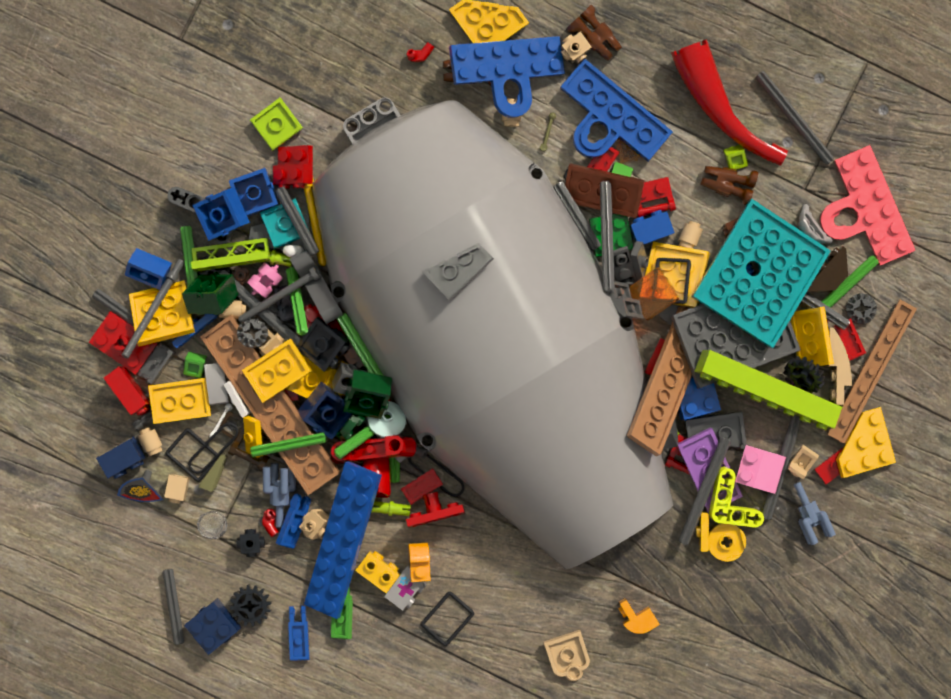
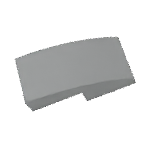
[204,363,229,406]

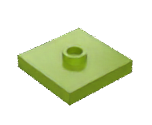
[250,98,304,151]

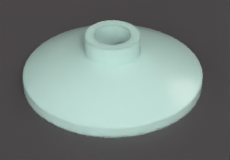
[367,401,406,437]

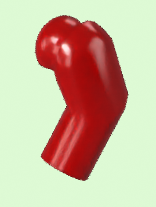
[406,42,435,62]
[262,508,279,538]

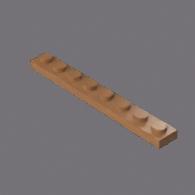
[827,300,917,444]

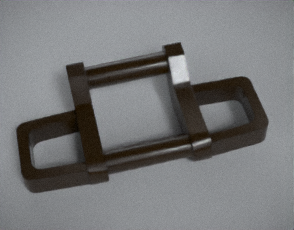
[220,412,286,471]

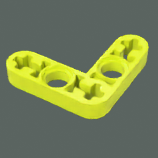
[709,467,764,527]

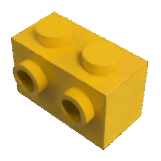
[355,551,401,593]

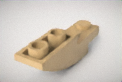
[826,328,852,405]

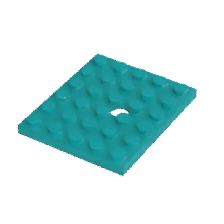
[691,199,831,348]

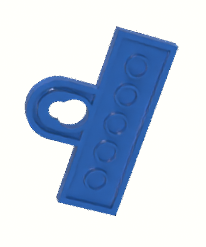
[449,36,565,118]
[560,59,673,162]

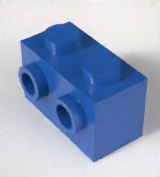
[630,210,675,245]
[125,248,172,290]

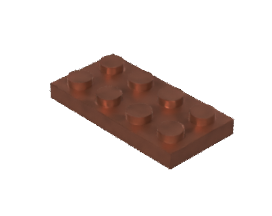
[565,163,645,218]

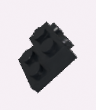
[296,317,350,372]

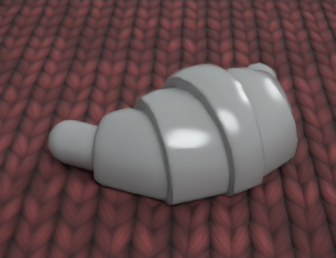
[798,204,833,244]

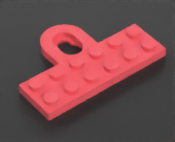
[820,145,915,266]

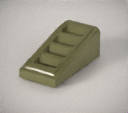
[199,454,228,492]

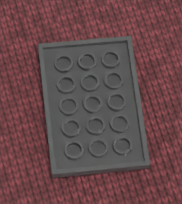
[671,304,801,389]

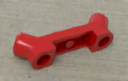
[331,436,416,464]

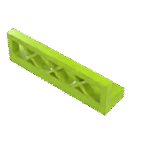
[191,238,271,272]

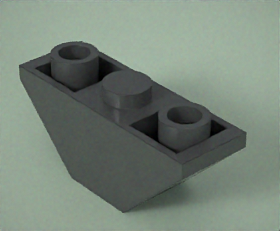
[613,246,639,292]

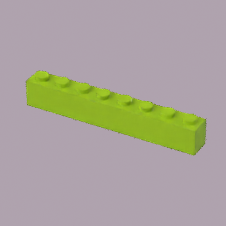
[694,350,842,431]

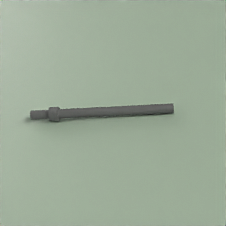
[122,259,184,359]

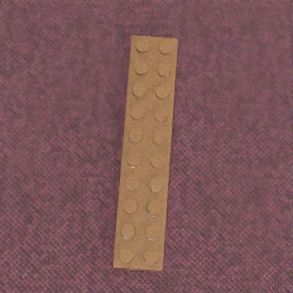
[200,315,340,495]

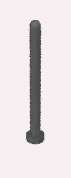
[238,267,321,323]

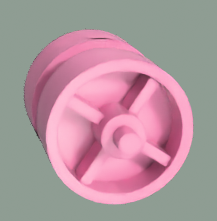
[247,262,283,298]

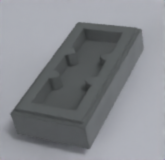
[630,241,649,282]

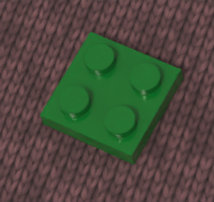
[589,214,633,257]

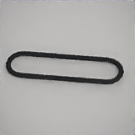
[188,422,239,474]
[408,454,465,497]

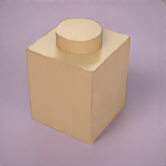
[164,474,190,504]

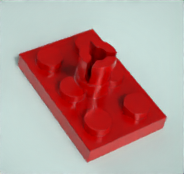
[89,311,158,375]
[406,492,465,528]

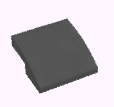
[609,281,644,320]

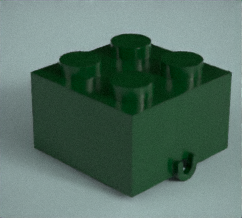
[182,272,239,315]
[343,370,392,419]

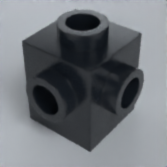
[237,529,265,557]

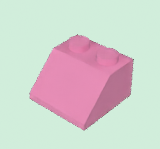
[735,445,786,494]

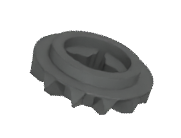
[846,293,877,324]
[237,318,268,348]

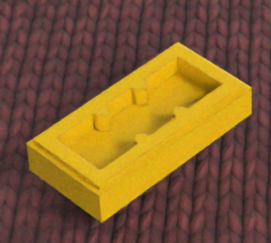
[243,415,263,458]
[696,512,709,552]

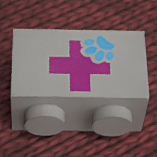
[384,565,427,611]

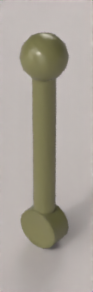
[540,112,556,151]

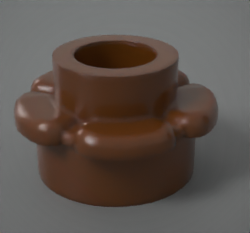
[232,266,250,285]

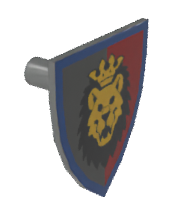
[117,470,164,502]

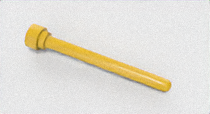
[302,179,326,266]

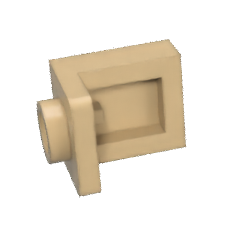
[788,445,819,479]

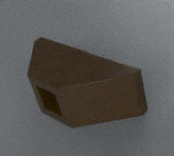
[807,246,848,293]

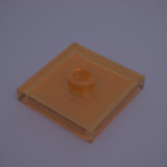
[629,267,679,321]

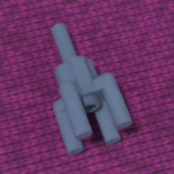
[263,463,296,527]
[794,482,836,545]

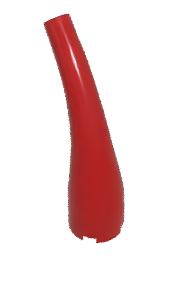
[671,39,788,166]

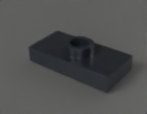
[273,285,295,325]

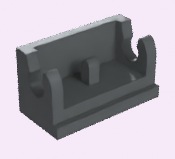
[138,342,176,384]

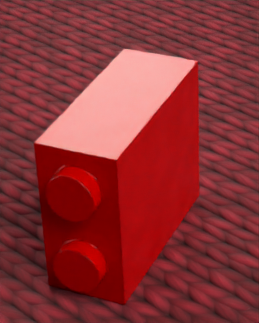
[104,366,151,416]

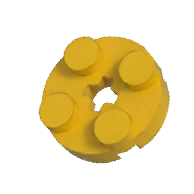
[709,523,746,562]

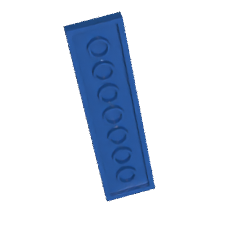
[304,461,382,619]

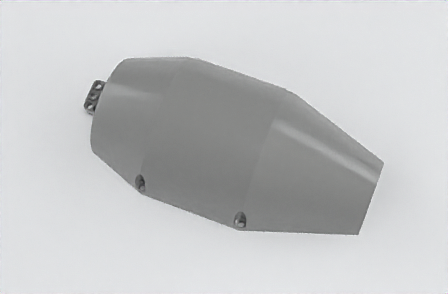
[312,98,673,569]

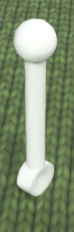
[209,403,233,438]

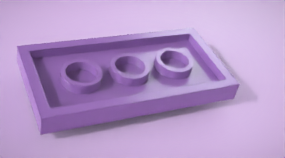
[678,427,743,513]

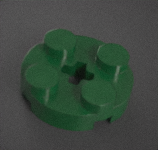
[335,414,365,441]

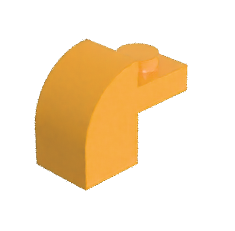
[408,543,431,582]
[618,598,660,634]

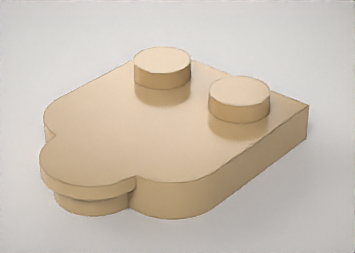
[544,630,590,681]

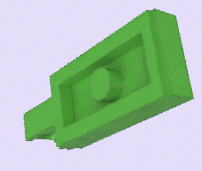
[331,587,353,639]

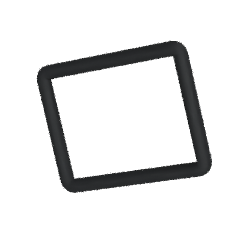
[652,258,691,304]
[166,428,219,482]
[421,591,474,646]

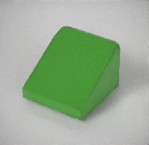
[611,162,633,177]
[183,352,207,378]

